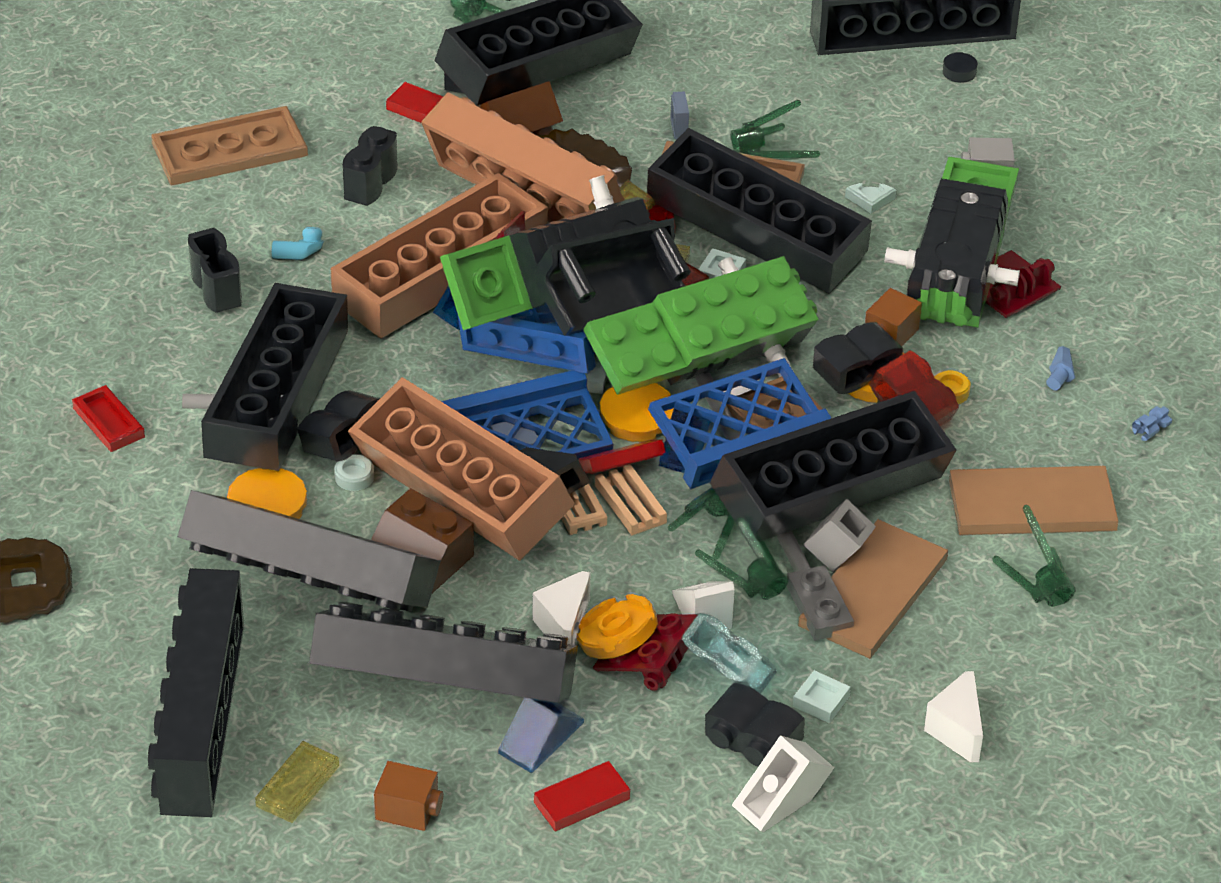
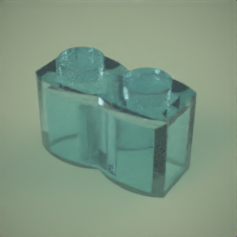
[682,613,777,693]

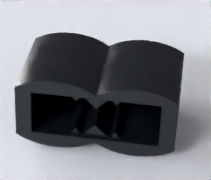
[342,126,398,206]
[188,228,242,313]
[813,322,903,394]
[297,390,380,461]
[705,683,805,767]

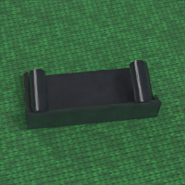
[535,218,691,336]

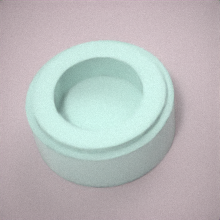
[334,455,374,491]

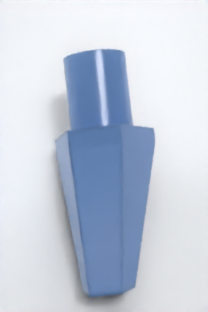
[1046,346,1076,390]

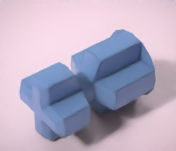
[1132,406,1172,441]

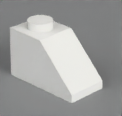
[732,736,834,832]

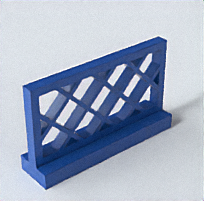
[458,304,596,374]
[648,358,831,489]
[441,370,614,460]

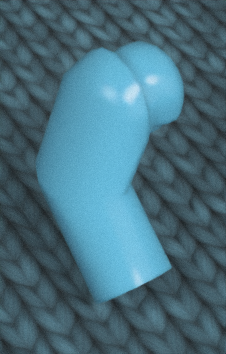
[272,227,324,260]

